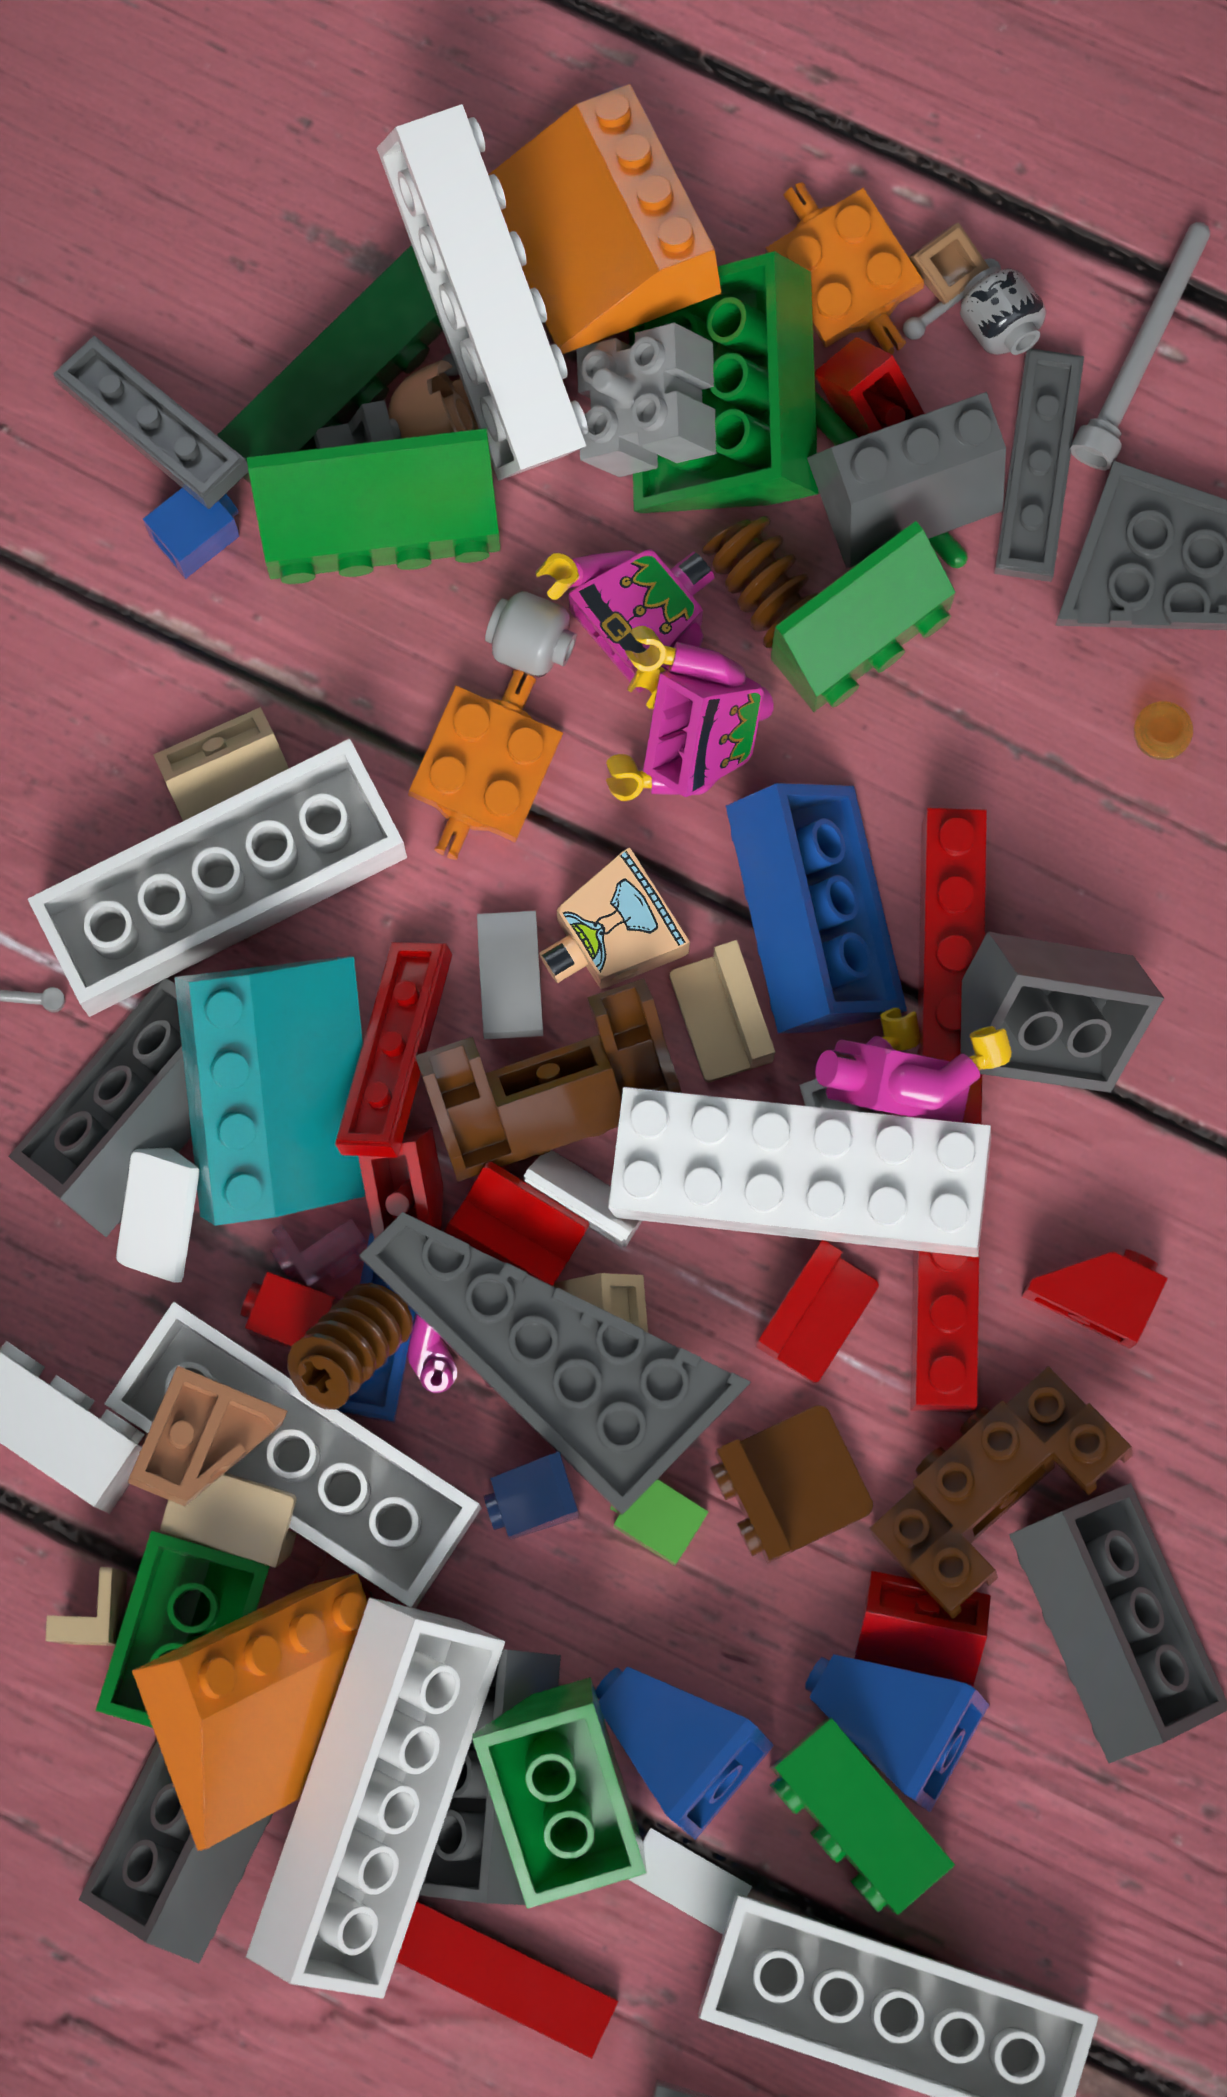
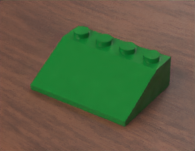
[629,251,819,514]
[247,428,501,584]

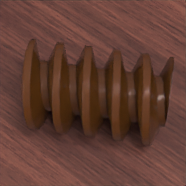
[702,516,819,648]
[288,1283,413,1410]

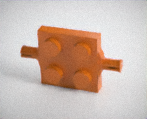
[765,182,924,354]
[408,670,563,860]

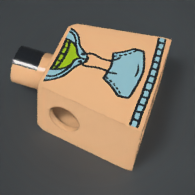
[539,847,690,989]

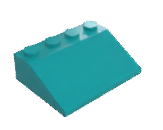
[174,956,366,1226]

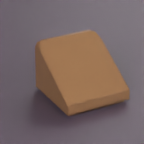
[909,222,989,304]

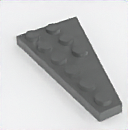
[1055,461,1227,630]
[359,1212,751,1515]

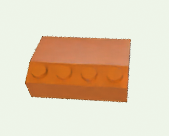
[488,84,721,355]
[132,1573,368,1851]

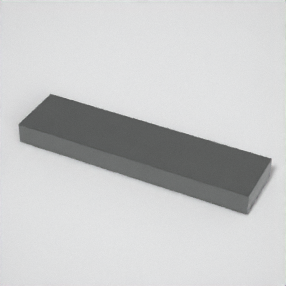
[53,336,249,509]
[994,348,1084,582]

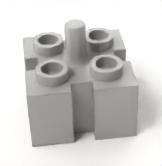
[577,323,717,477]

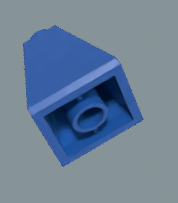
[805,1654,989,1812]
[595,1666,774,1840]

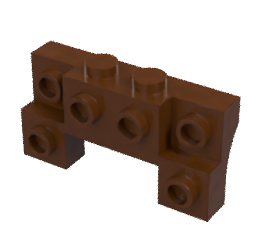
[415,978,682,1182]
[869,1366,1133,1619]

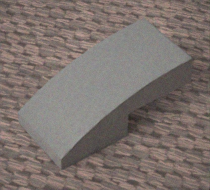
[477,911,543,1039]

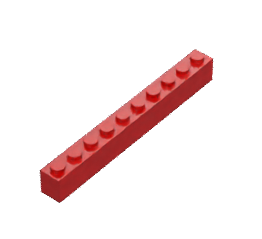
[910,808,987,1413]

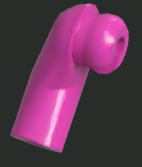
[407,1314,457,1393]

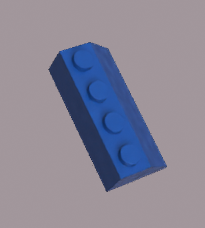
[726,783,907,1034]

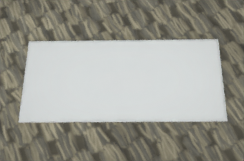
[628,1828,752,1934]

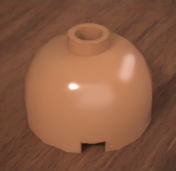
[388,360,479,438]

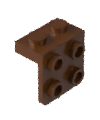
[710,1405,873,1564]

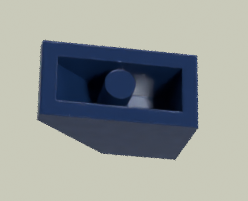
[483,1452,579,1540]

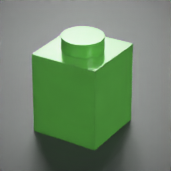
[610,1479,708,1566]

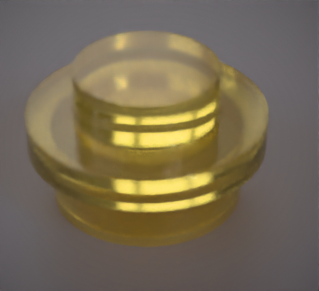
[1133,701,1193,760]

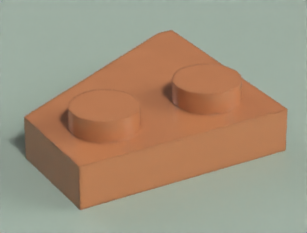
[128,1365,288,1506]

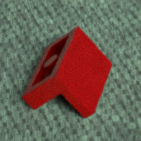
[444,1162,590,1286]
[756,1240,879,1383]
[854,1570,991,1687]

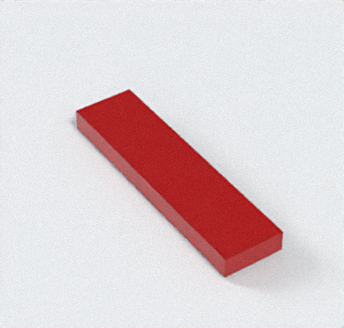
[335,942,453,1158]
[396,1900,619,2059]

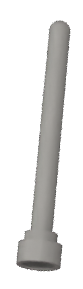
[1070,222,1210,470]

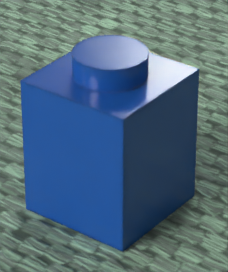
[143,488,240,579]

